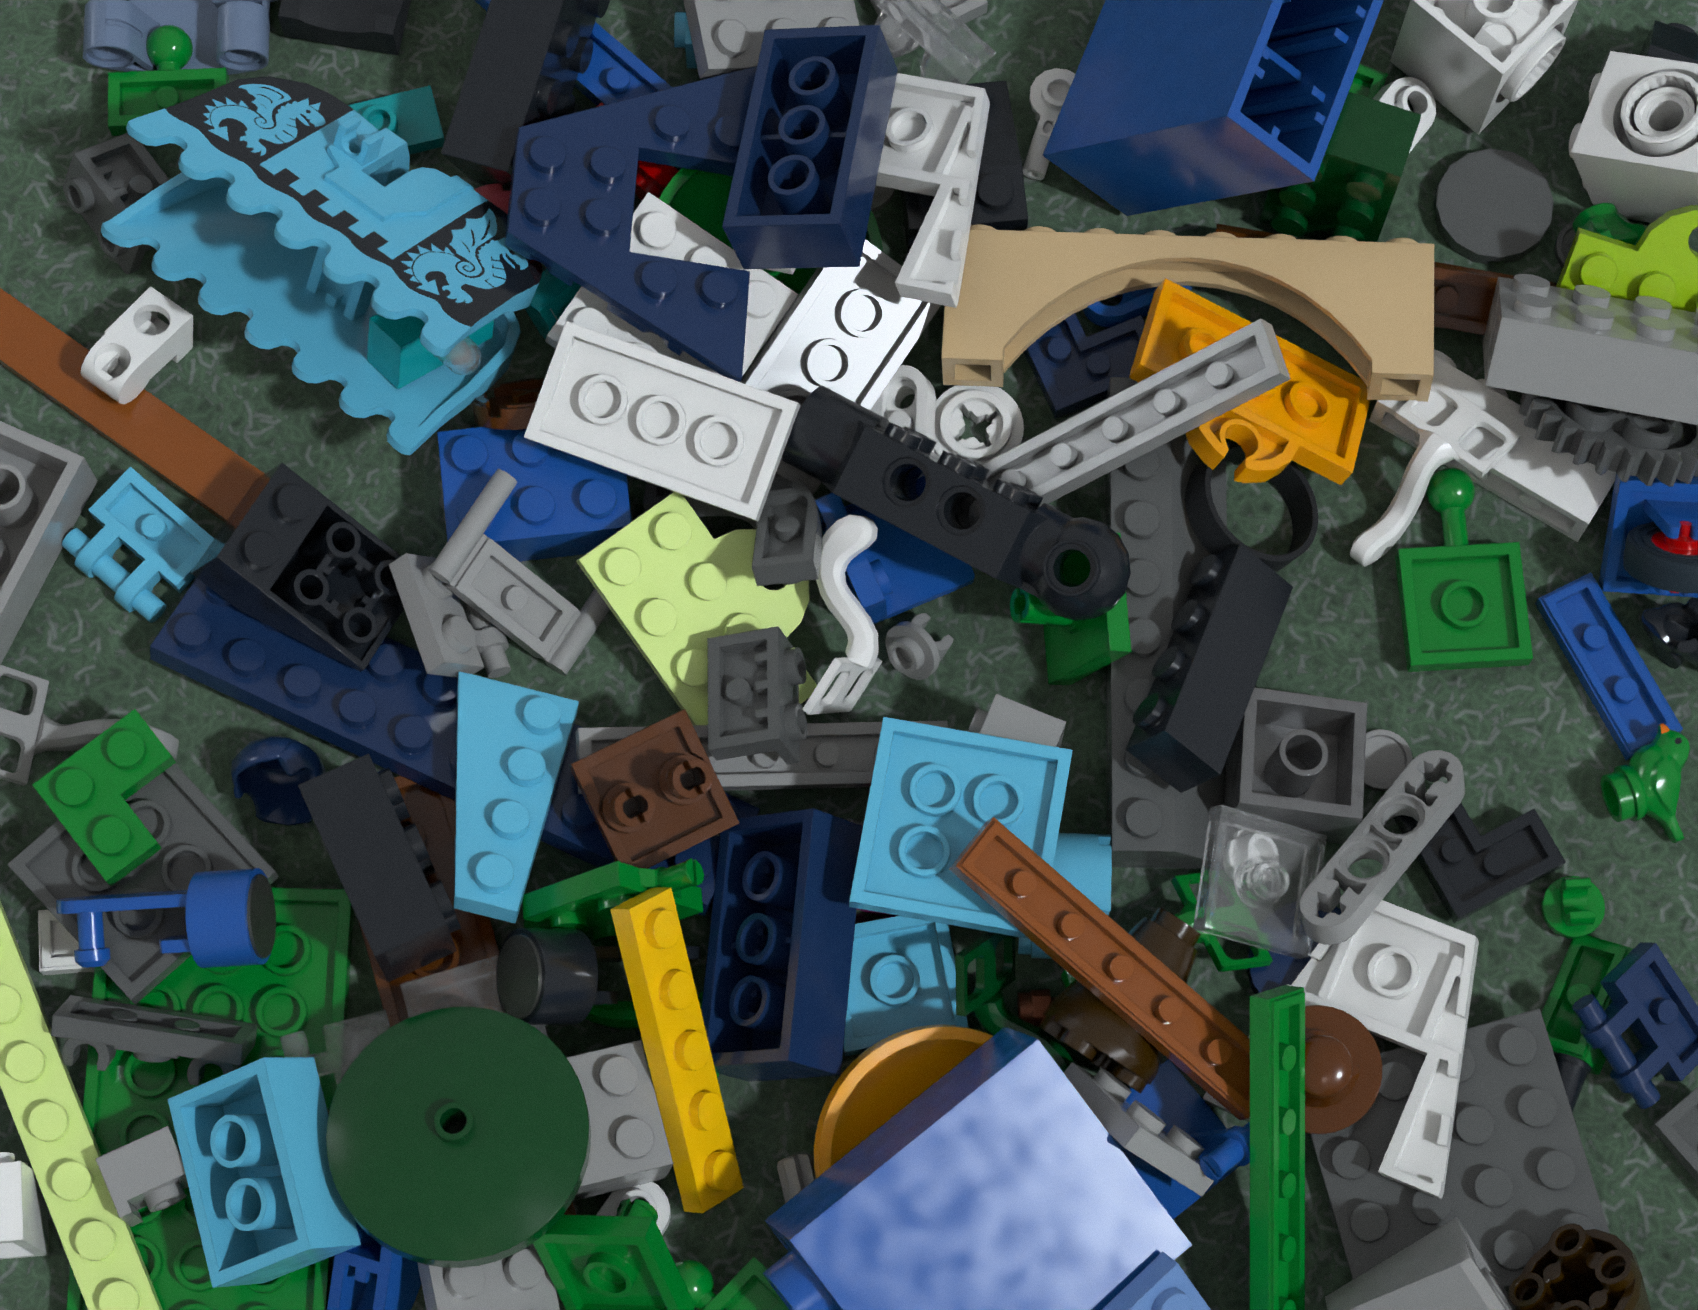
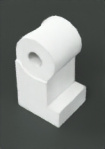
[81,286,193,404]

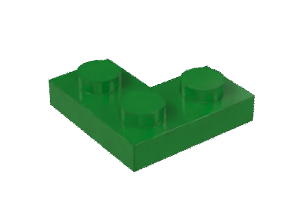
[32,709,176,887]

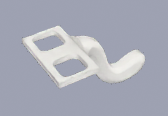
[1350,376,1520,567]
[802,515,883,715]

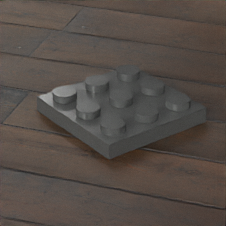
[7,764,279,1005]

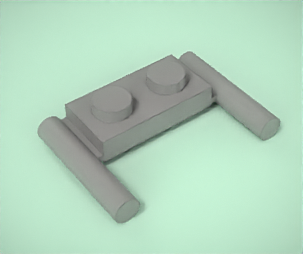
[429,469,610,676]

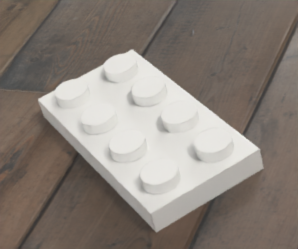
[524,321,800,522]

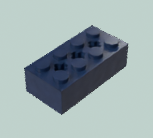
[722,25,898,269]
[701,808,863,1082]

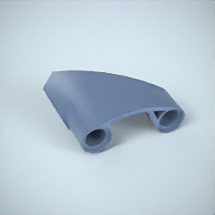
[83,0,277,75]

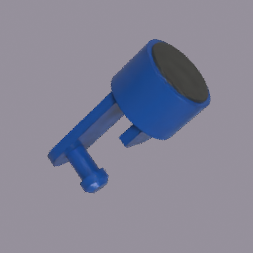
[56,868,276,968]

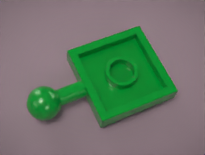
[1395,468,1533,672]

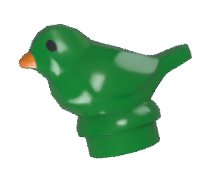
[1601,723,1690,843]

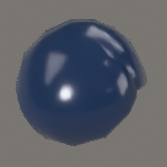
[231,736,326,826]

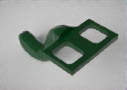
[955,932,1075,1073]

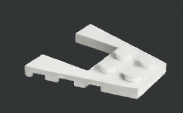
[733,73,990,308]
[1203,900,1479,1200]

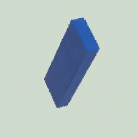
[1535,572,1683,761]

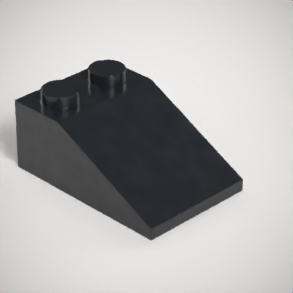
[901,81,1028,255]

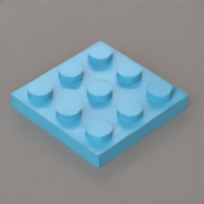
[849,717,1073,939]

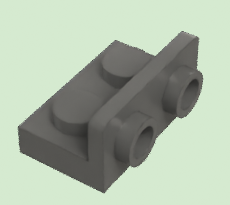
[63,133,169,274]
[707,626,807,764]

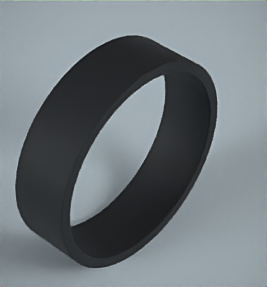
[1185,441,1318,572]

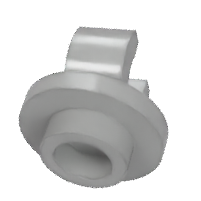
[885,613,954,680]

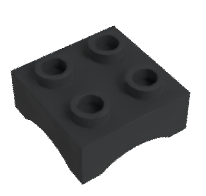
[278,0,411,55]

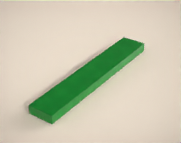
[1250,985,1305,1310]

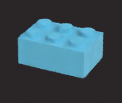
[167,1057,361,1288]

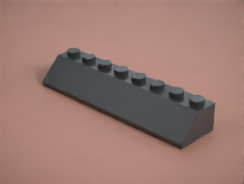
[1105,377,1231,869]

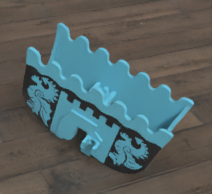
[101,76,543,456]

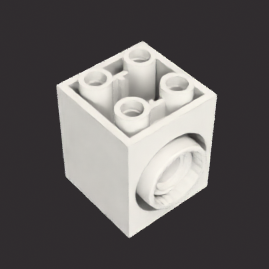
[1390,0,1578,135]
[1569,51,1698,231]

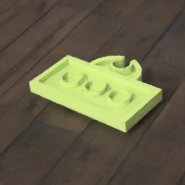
[576,492,817,726]

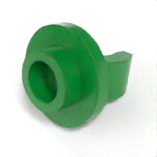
[1541,876,1605,939]

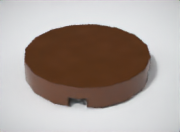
[472,377,545,430]

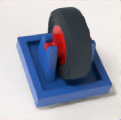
[1599,473,1698,598]

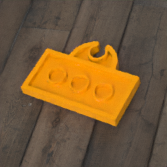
[1129,278,1370,485]

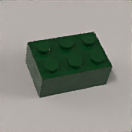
[1259,92,1421,242]

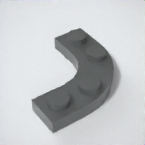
[643,472,822,586]

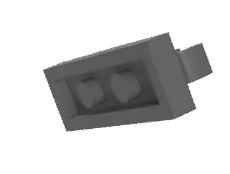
[51,995,257,1086]

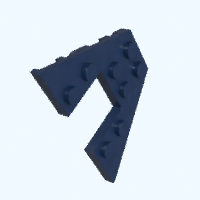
[504,66,757,382]

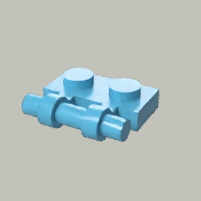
[62,467,214,623]

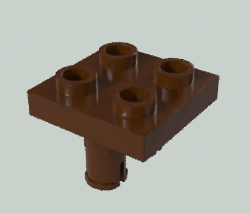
[569,709,739,869]

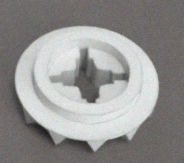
[934,385,1024,465]

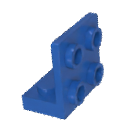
[815,475,975,624]

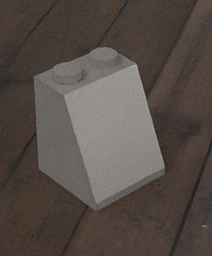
[1325,1217,1516,1310]

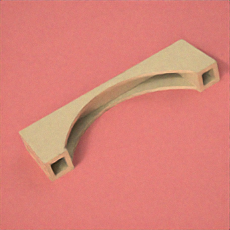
[941,224,1434,402]

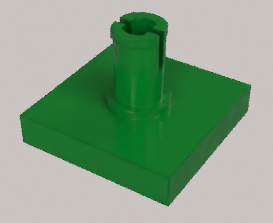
[1010,533,1132,685]
[533,1199,695,1310]

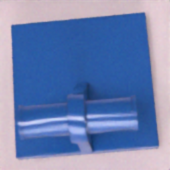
[1110,1059,1250,1220]

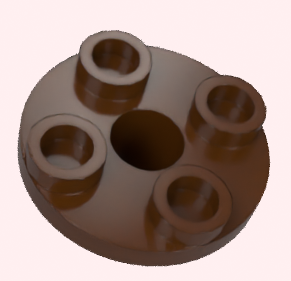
[1305,1005,1382,1135]

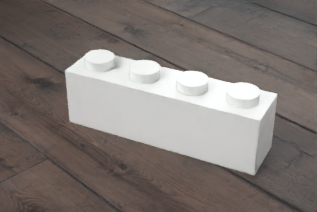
[1369,349,1616,542]

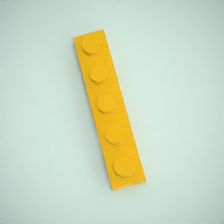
[610,887,744,1213]

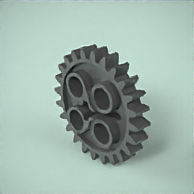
[1519,393,1698,487]

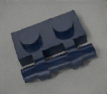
[1572,942,1698,1109]

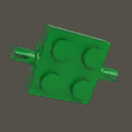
[522,858,704,946]

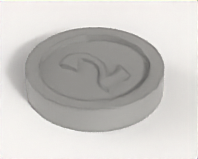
[1364,729,1413,791]

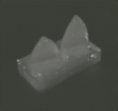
[875,0,996,85]

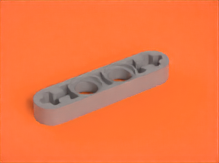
[1300,750,1465,945]

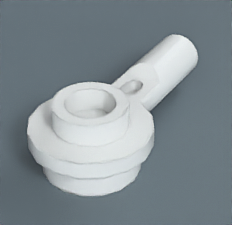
[1023,68,1075,180]

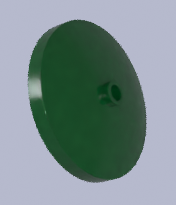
[326,1007,591,1268]

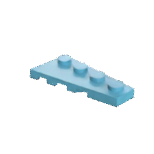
[453,671,579,924]

